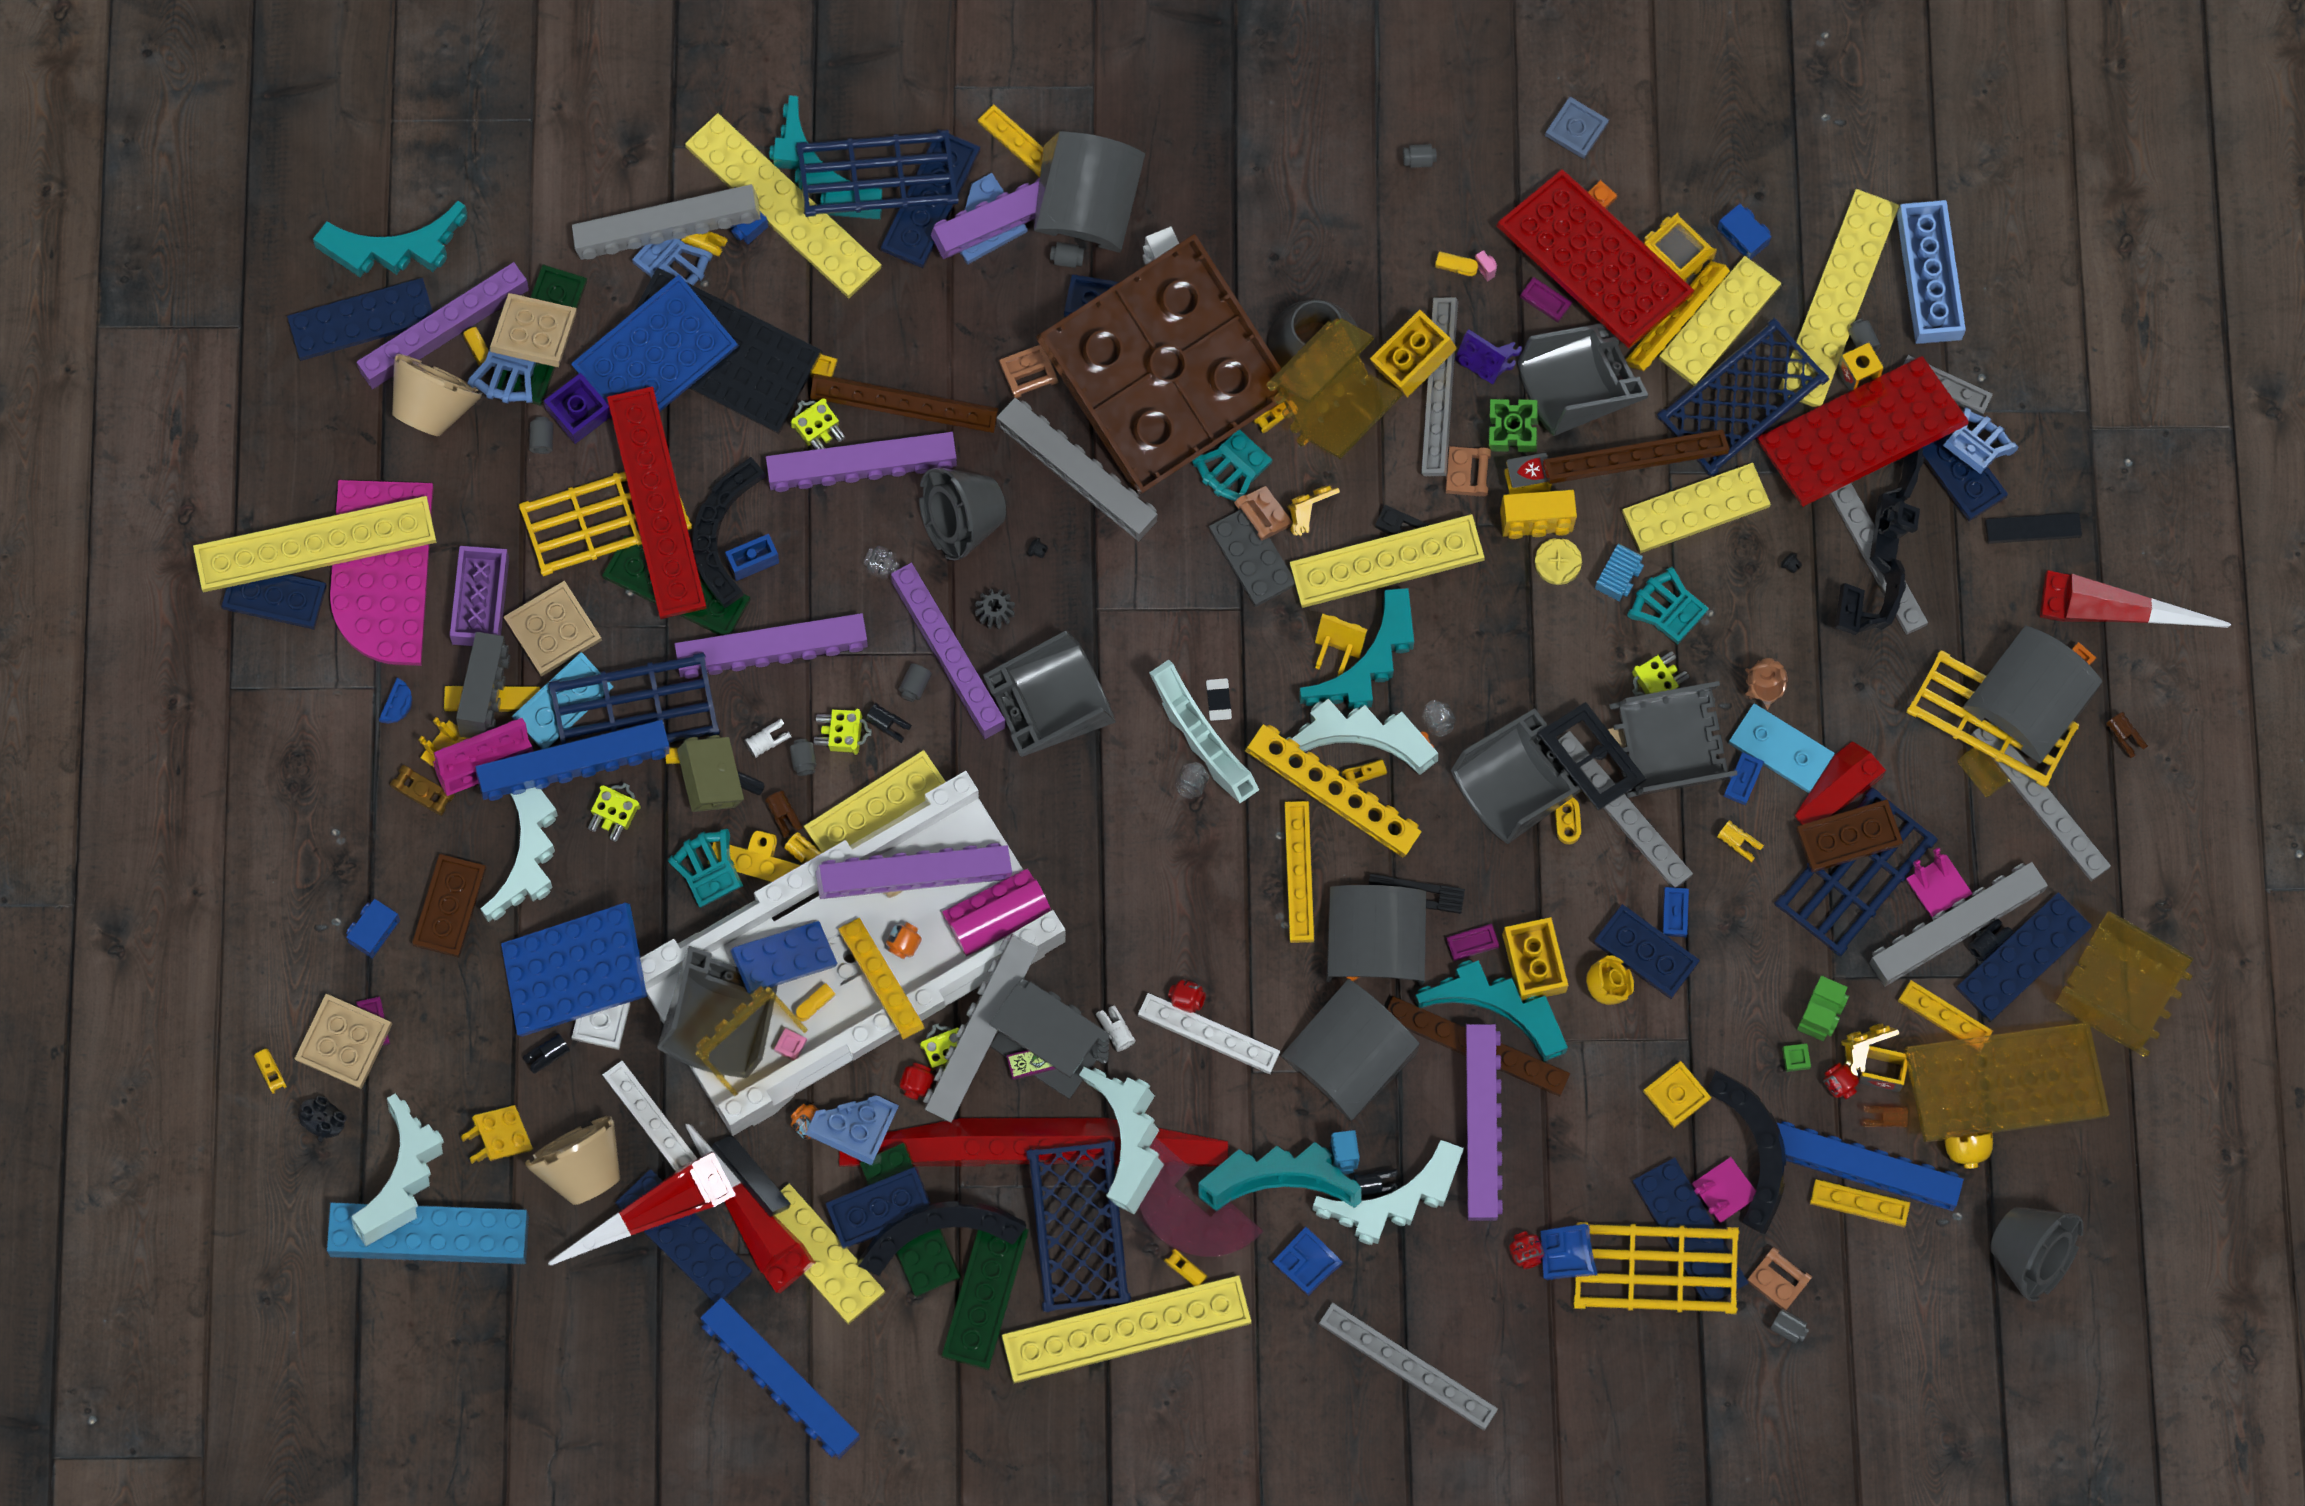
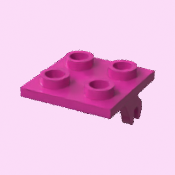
[1906,847,1972,918]
[1691,1157,1756,1223]

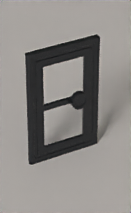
[1537,702,1646,811]

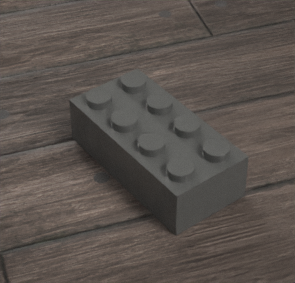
[456,632,511,738]

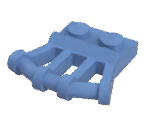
[632,239,713,285]
[467,350,536,404]
[1944,407,2018,474]

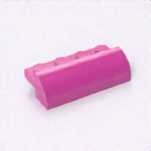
[433,718,533,796]
[942,868,1051,956]

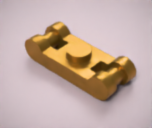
[390,765,455,816]

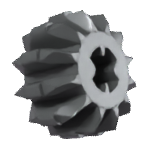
[975,589,1015,629]

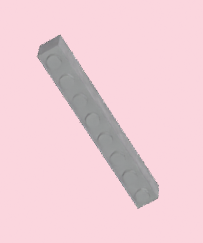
[572,184,761,260]
[997,398,1157,542]
[1869,862,2048,987]
[923,934,1038,1122]

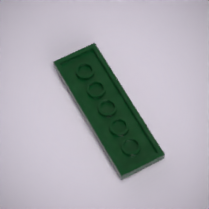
[497,265,587,406]
[602,536,751,636]
[860,1143,961,1297]
[942,1229,1029,1371]

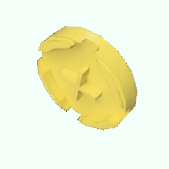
[1535,538,1582,585]

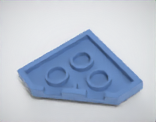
[960,173,1027,265]
[805,1095,899,1165]

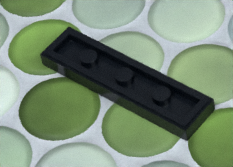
[1985,513,2082,544]
[712,1135,791,1217]

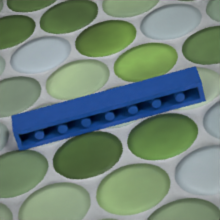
[475,720,669,801]
[1777,1122,1964,1211]
[701,1297,860,1459]

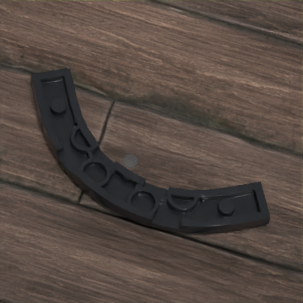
[693,457,766,609]
[1706,1071,1786,1234]
[858,1201,1026,1276]

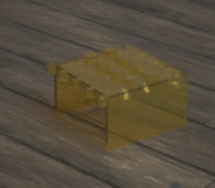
[1267,318,1403,459]
[2055,911,2194,1057]
[695,986,808,1097]

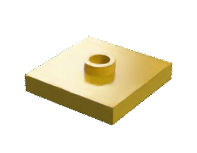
[1643,1061,1712,1128]

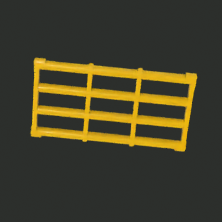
[518,472,692,577]
[1906,650,2079,788]
[1573,1222,1740,1314]

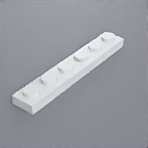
[1138,993,1280,1074]
[603,1061,697,1172]

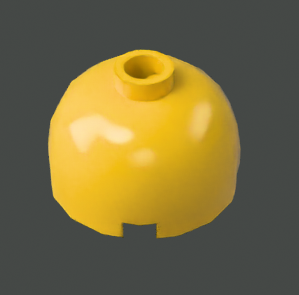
[1586,956,1634,1005]
[1944,1130,1993,1168]

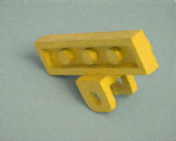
[708,831,801,882]

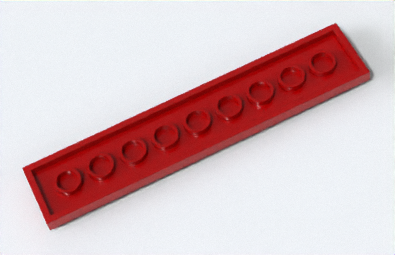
[607,386,707,619]

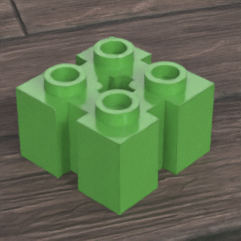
[1489,399,1538,452]
[1797,976,1849,1042]

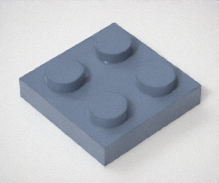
[1545,97,1609,159]

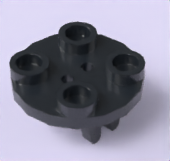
[298,1095,347,1142]

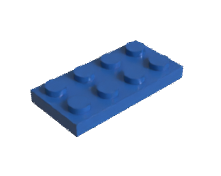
[730,921,838,994]

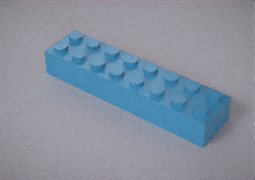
[327,1203,529,1264]

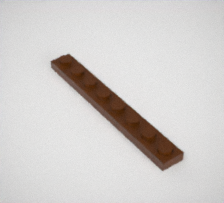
[810,374,998,433]
[1543,430,1730,484]
[1387,996,1570,1097]

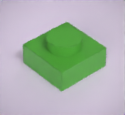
[1782,1044,1811,1072]

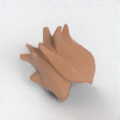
[1745,658,1788,710]

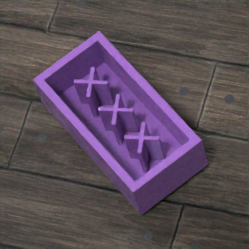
[450,546,509,646]

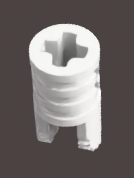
[744,719,791,758]
[1096,1005,1136,1052]

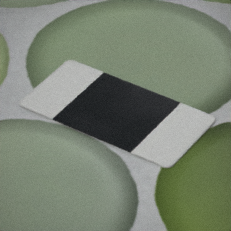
[1206,678,1232,721]

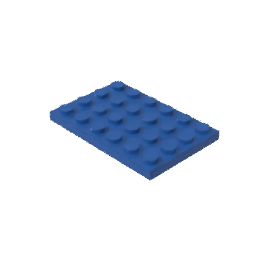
[571,274,739,412]
[501,903,647,1037]

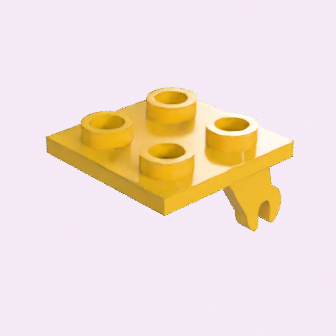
[1287,486,1340,536]
[1315,614,1368,676]
[418,717,469,767]
[1841,1023,1899,1075]
[461,1105,533,1164]

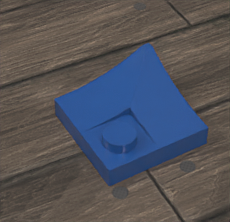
[1541,1224,1597,1280]
[1273,1227,1343,1296]

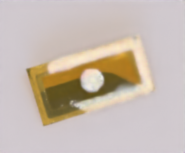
[1958,748,2010,797]

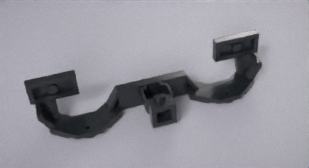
[1835,448,1924,635]

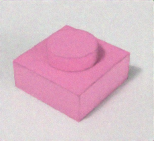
[1475,250,1497,281]
[774,1028,807,1061]

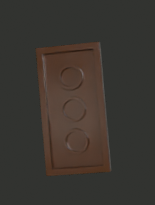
[1796,799,1903,873]
[412,854,486,958]

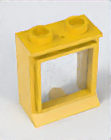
[1643,213,1717,282]

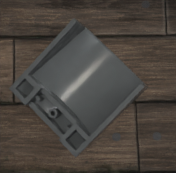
[1034,131,1145,253]
[1518,323,1648,436]
[1963,625,2103,764]
[983,631,1116,757]
[1451,708,1592,844]
[1326,885,1426,987]
[657,946,778,1078]
[1281,979,1420,1122]

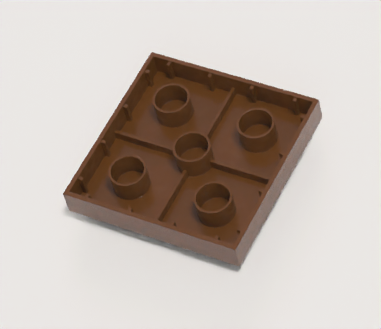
[1035,234,1296,495]

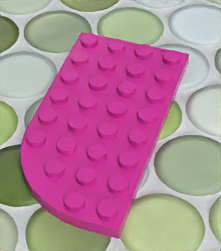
[330,480,434,666]

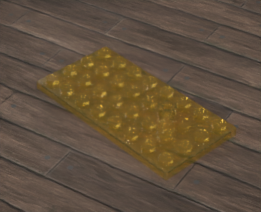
[1904,1022,2110,1143]

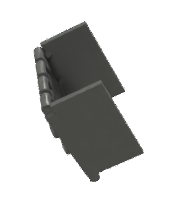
[1609,681,1737,798]
[989,979,1109,1100]

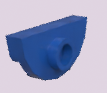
[379,677,413,724]

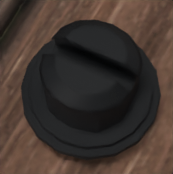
[1028,538,1048,558]
[1781,553,1802,573]

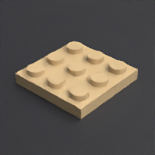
[490,293,577,367]
[504,581,602,677]
[295,994,392,1089]

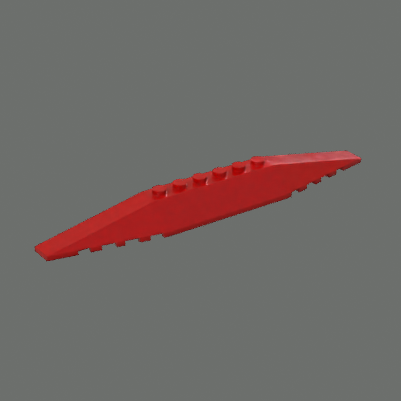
[839,1118,1228,1166]

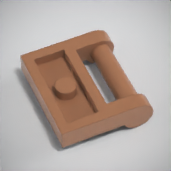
[999,345,1058,399]
[1446,446,1491,496]
[1234,486,1293,541]
[1747,1247,1812,1310]

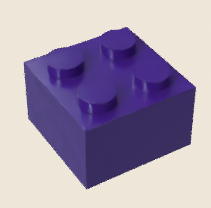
[544,373,611,444]

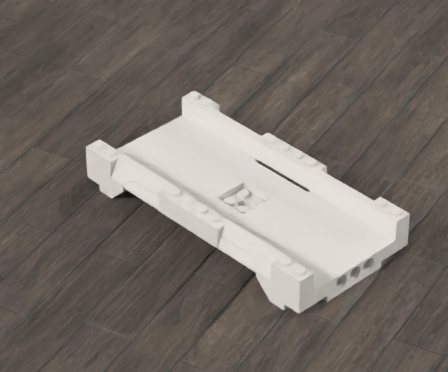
[640,771,1066,1136]

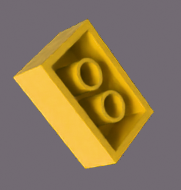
[1370,310,1457,397]
[1500,490,1577,539]
[1502,917,1568,1002]

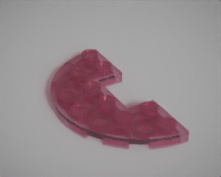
[1139,1137,1263,1257]

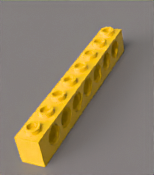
[1245,724,1422,858]

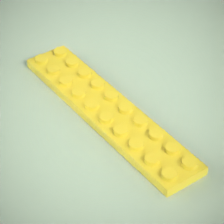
[685,113,882,299]
[1777,189,1899,408]
[193,496,437,592]
[1002,1276,1251,1383]

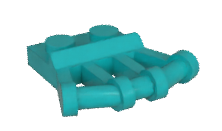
[1192,429,1273,501]
[1627,566,1709,645]
[668,829,743,907]

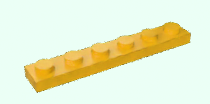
[1626,261,1730,371]
[1284,801,1314,943]
[838,917,925,1039]

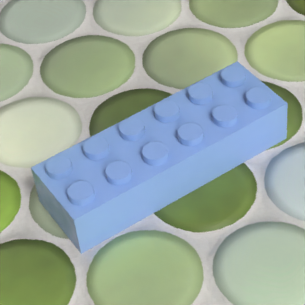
[1897,200,1966,344]

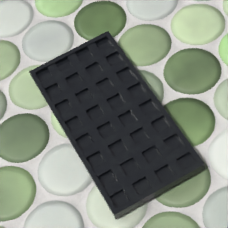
[634,267,822,434]

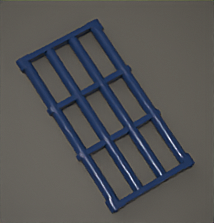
[796,130,959,217]
[548,652,720,745]
[1774,787,1938,957]

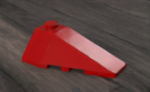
[1794,741,1886,825]

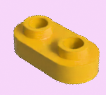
[1555,797,1581,844]

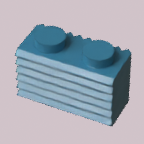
[1595,544,1644,601]
[1329,1130,1360,1175]

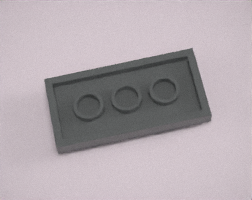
[1209,509,1296,607]

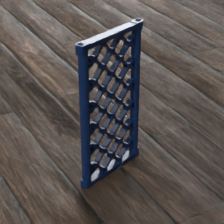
[1656,317,1830,477]
[1026,1140,1132,1313]

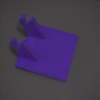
[1454,329,1522,384]

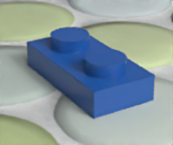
[1724,752,1764,806]
[1662,887,1689,937]

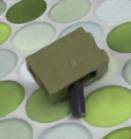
[677,735,764,812]

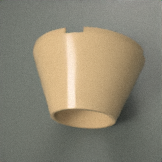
[392,354,483,436]
[525,1116,620,1205]

